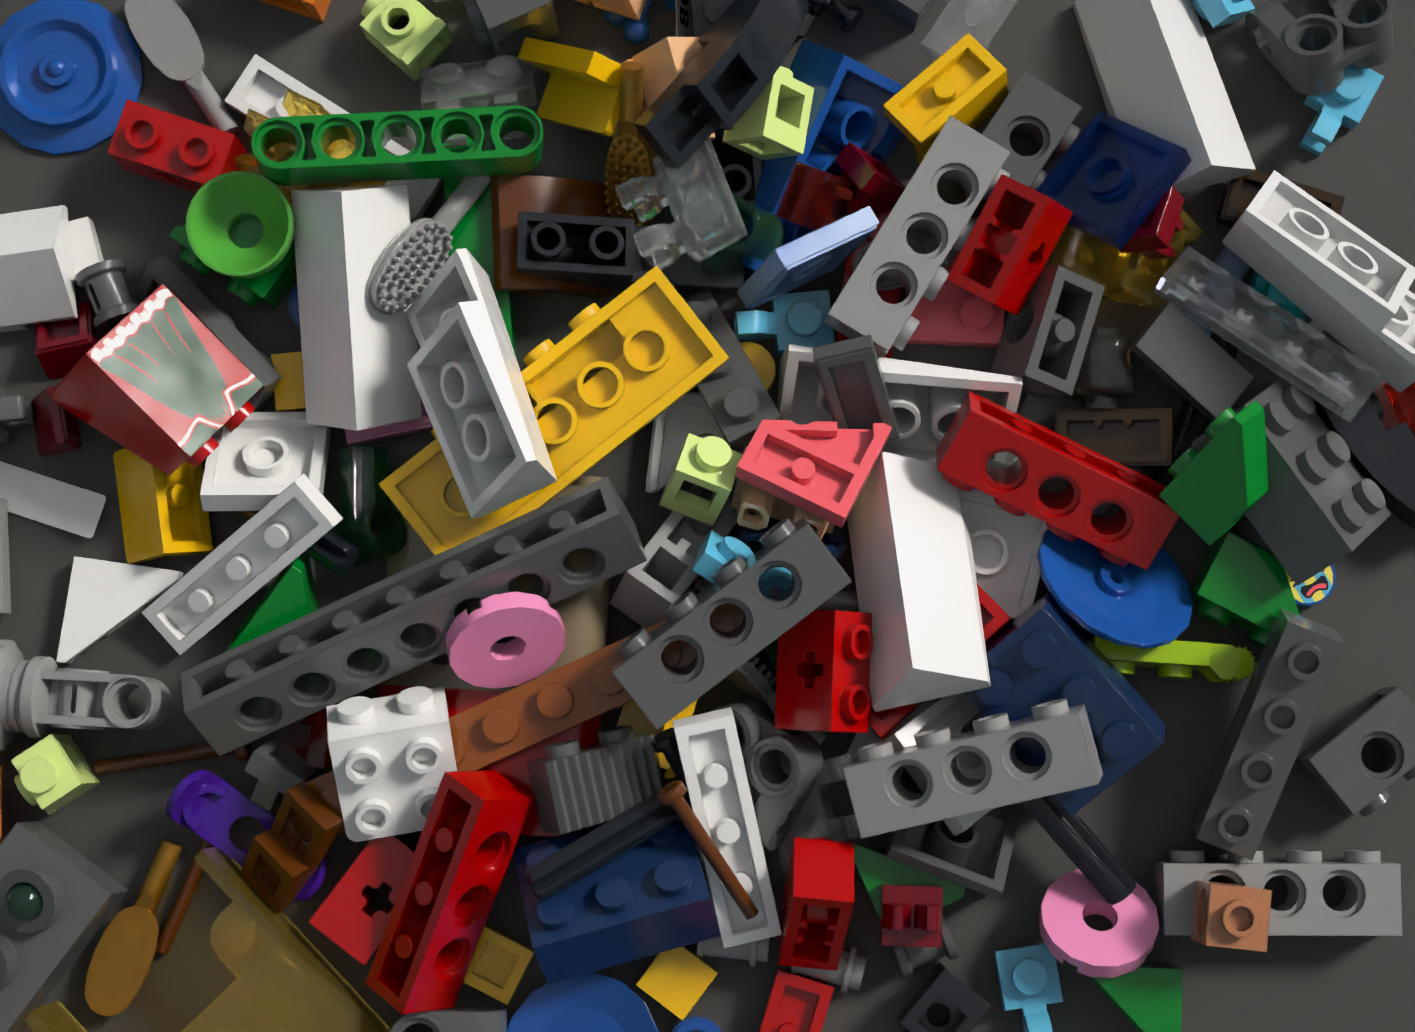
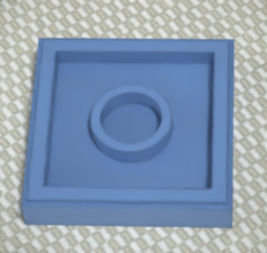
[737,206,879,309]

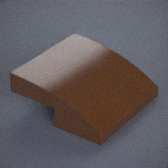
[491,175,611,299]

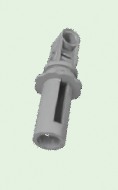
[0,639,172,751]

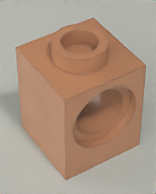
[1191,880,1272,952]

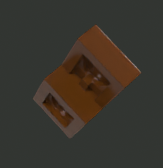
[240,781,343,913]

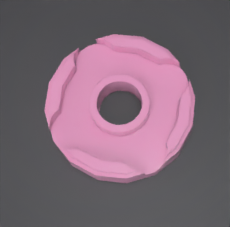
[446,592,566,689]
[1039,869,1159,978]

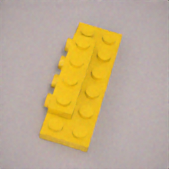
[379,265,730,556]

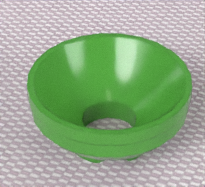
[186,171,295,279]

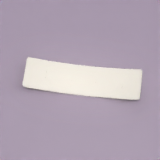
[0,461,106,539]

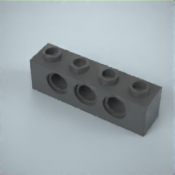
[612,517,852,730]
[1191,608,1345,860]

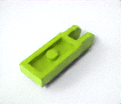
[1089,635,1256,683]

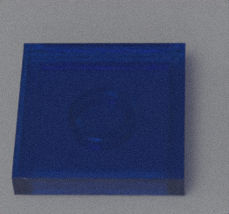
[1036,111,1192,250]

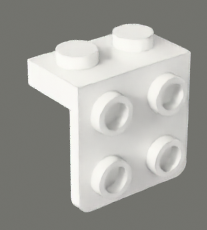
[326,686,457,842]

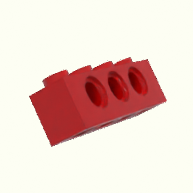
[936,391,1180,570]
[365,770,534,1015]

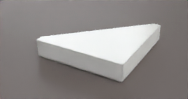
[645,392,725,495]
[56,556,183,664]

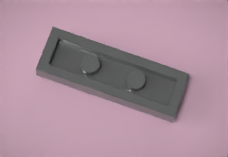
[136,254,281,412]
[684,291,782,452]

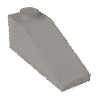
[609,477,738,629]

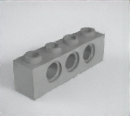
[824,115,1010,357]
[843,699,1103,839]
[1152,850,1402,936]

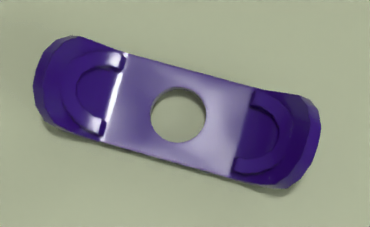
[166,769,327,903]

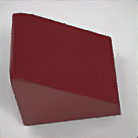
[35,301,100,380]
[32,386,82,456]

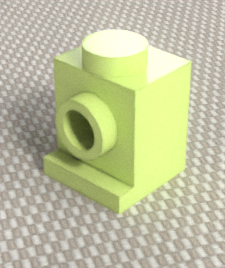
[359,0,453,81]
[722,66,815,160]
[659,433,743,526]
[11,734,100,815]

